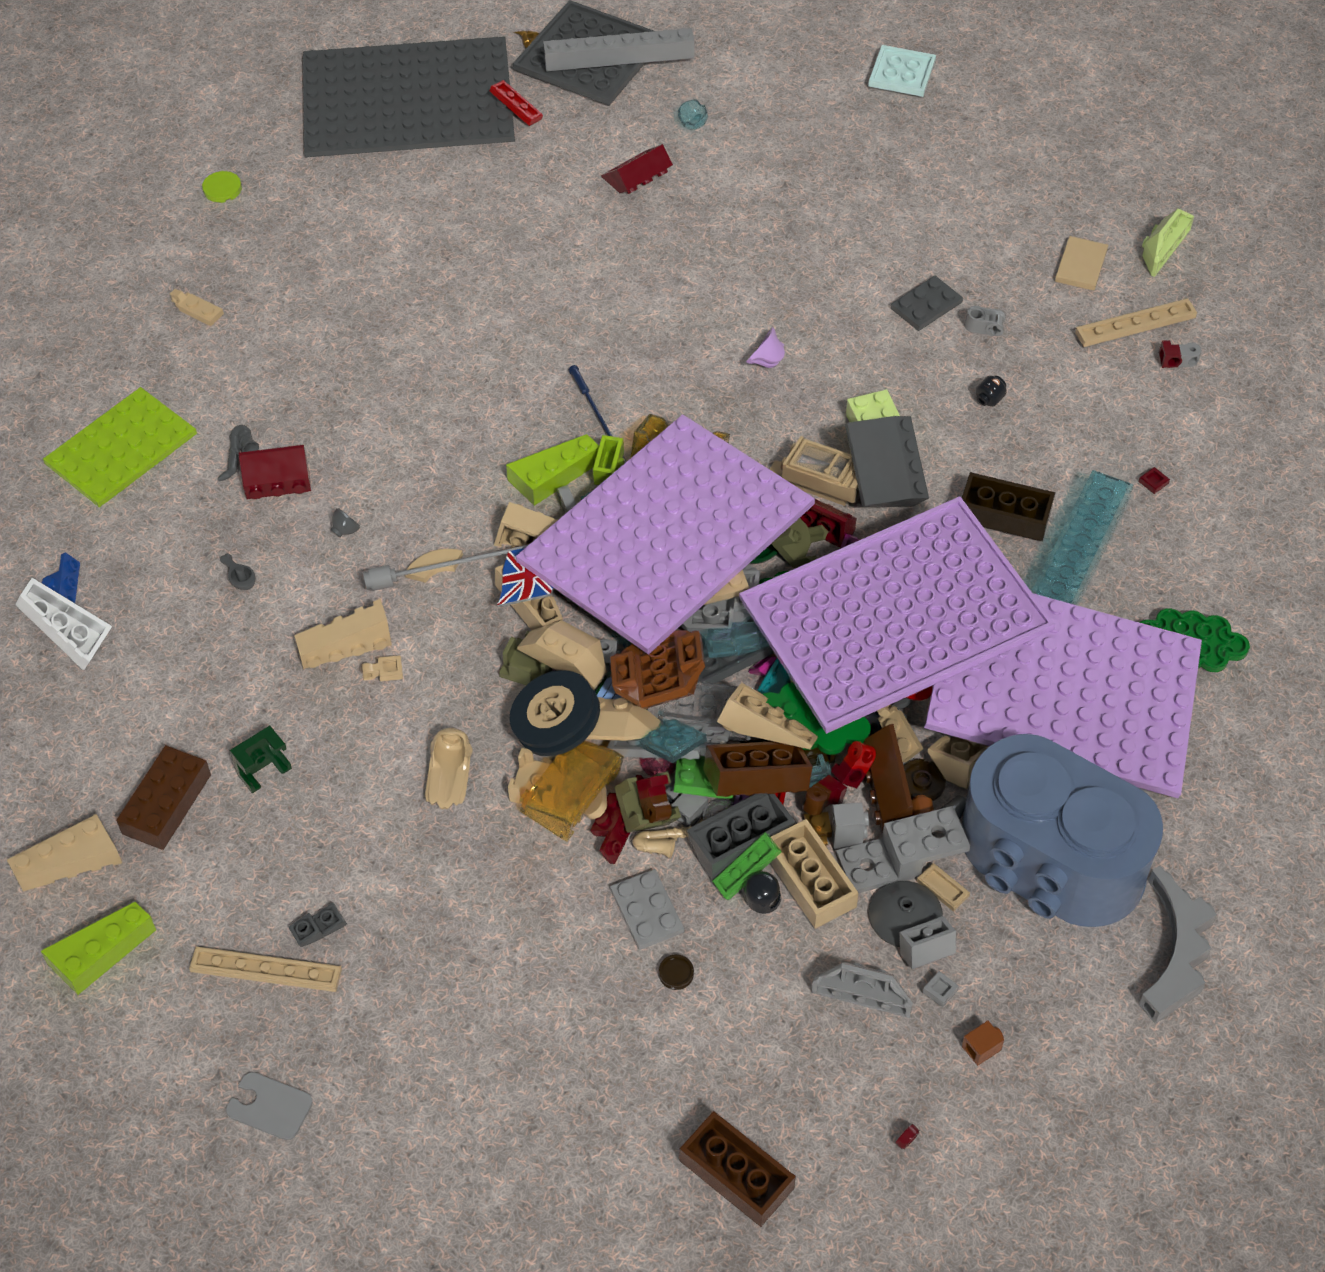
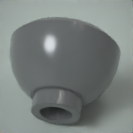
[331,508,360,538]

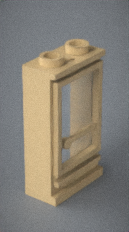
[780,436,858,503]

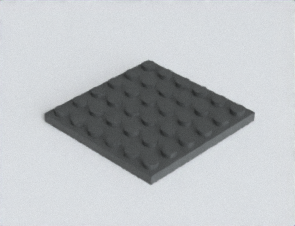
[513,0,654,106]

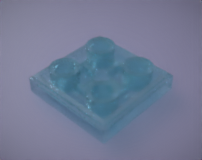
[639,719,707,763]

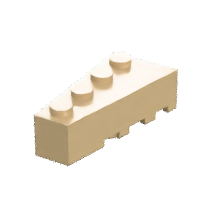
[494,502,558,548]
[7,814,122,891]

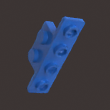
[42,552,80,603]

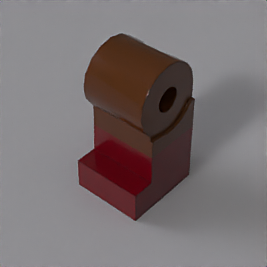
[636,774,672,823]
[802,775,847,816]

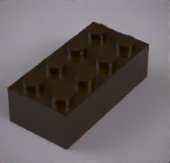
[962,472,1056,542]

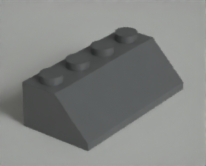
[687,793,795,880]

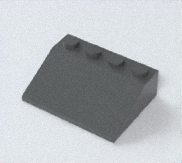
[845,416,929,507]

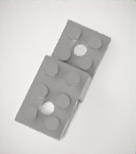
[836,806,970,893]

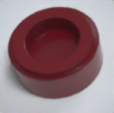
[895,1124,920,1150]

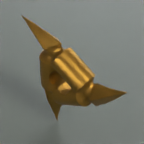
[514,31,539,48]

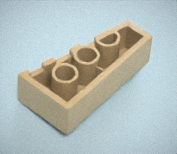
[495,564,563,631]
[294,599,392,669]

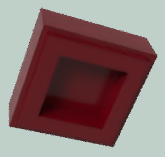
[1138,467,1170,494]

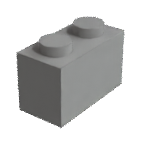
[831,802,869,850]
[900,916,956,969]

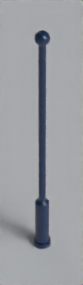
[568,365,627,463]

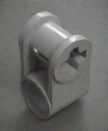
[965,306,1006,336]

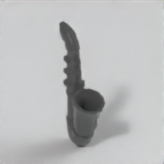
[218,425,259,481]

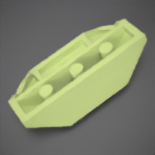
[1142,209,1194,277]

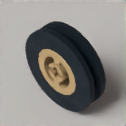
[509,670,600,756]

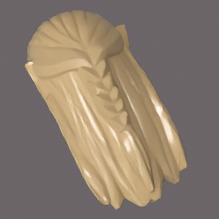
[425,728,473,809]

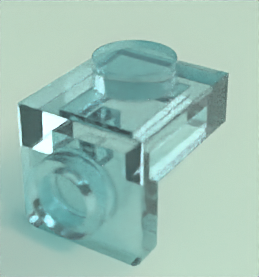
[809,754,831,788]

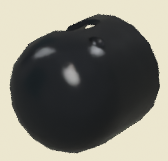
[744,871,781,914]

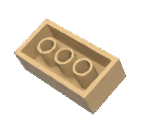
[770,819,859,929]

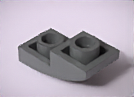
[289,903,347,947]

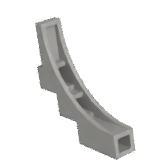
[1139,866,1217,1024]

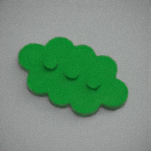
[1139,608,1250,672]
[763,682,871,755]

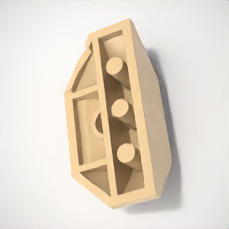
[517,620,607,690]
[586,697,661,741]

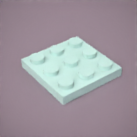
[868,45,936,97]

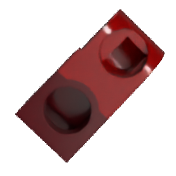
[831,741,876,789]

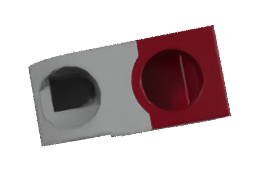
[1158,340,1202,368]

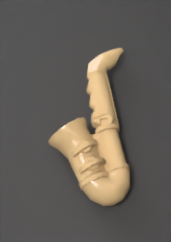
[632,817,708,859]

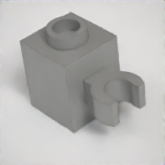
[666,786,708,827]

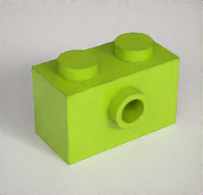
[593,435,625,485]

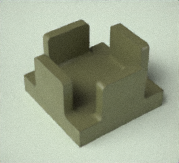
[499,631,553,685]

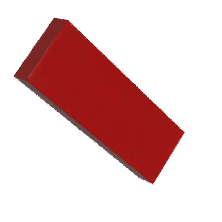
[489,80,543,126]

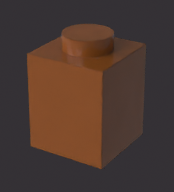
[962,1020,1004,1066]

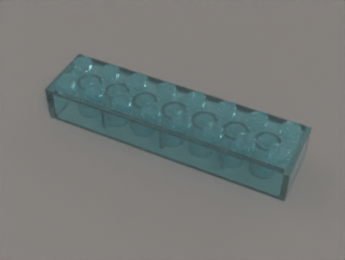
[1031,470,1134,606]

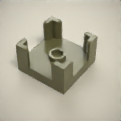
[771,511,828,569]
[614,772,681,833]

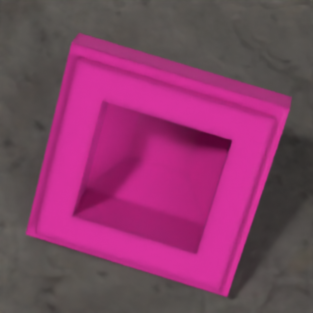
[748,656,776,676]

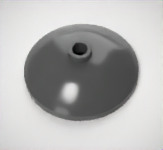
[869,881,943,947]

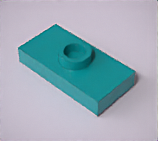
[757,658,791,694]

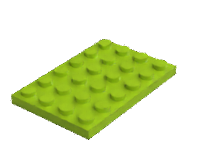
[43,387,197,508]

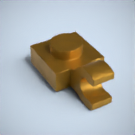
[804,812,832,846]

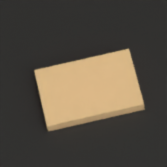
[1055,236,1108,291]

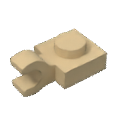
[362,655,403,681]

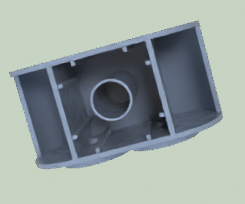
[961,734,1163,927]

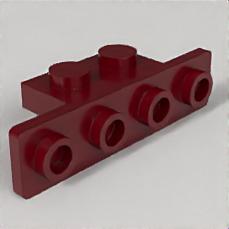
[590,775,644,864]

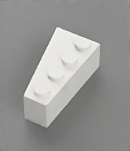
[15,578,112,670]

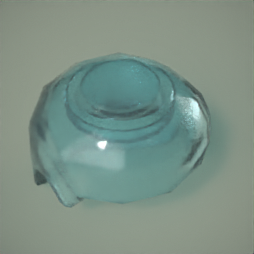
[678,99,708,130]

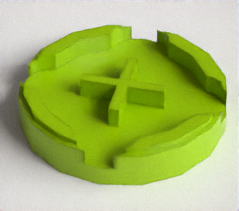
[202,171,242,203]

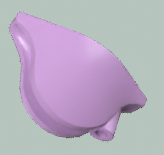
[746,327,785,368]

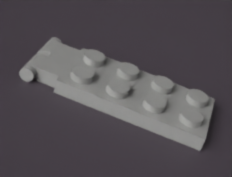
[607,723,731,760]

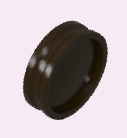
[659,954,694,990]

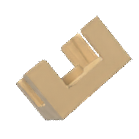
[508,748,568,811]

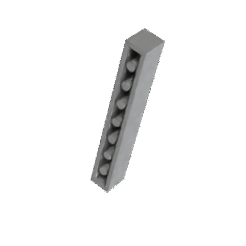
[543,28,694,71]

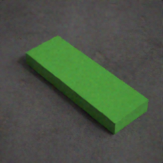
[712,833,782,900]

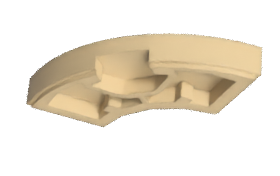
[405,549,463,583]

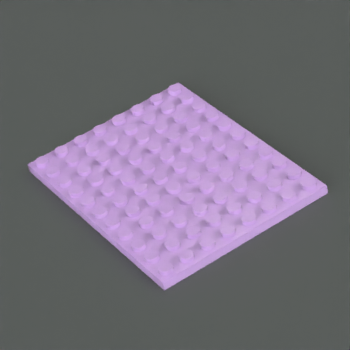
[516,414,815,655]
[739,496,1055,734]
[924,593,1202,798]

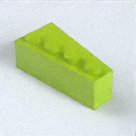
[506,434,599,506]
[41,902,156,995]

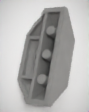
[811,962,913,1018]

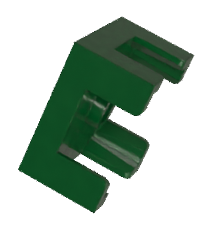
[230,725,292,793]

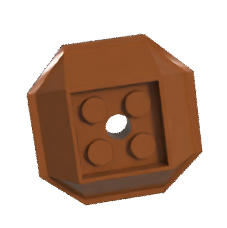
[610,630,705,709]

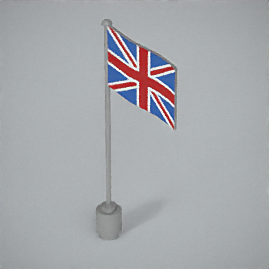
[363,545,554,607]

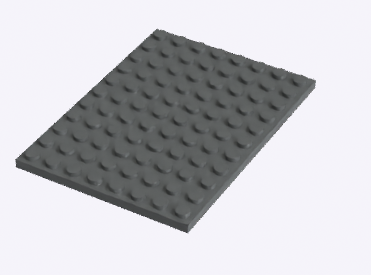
[303,36,515,158]

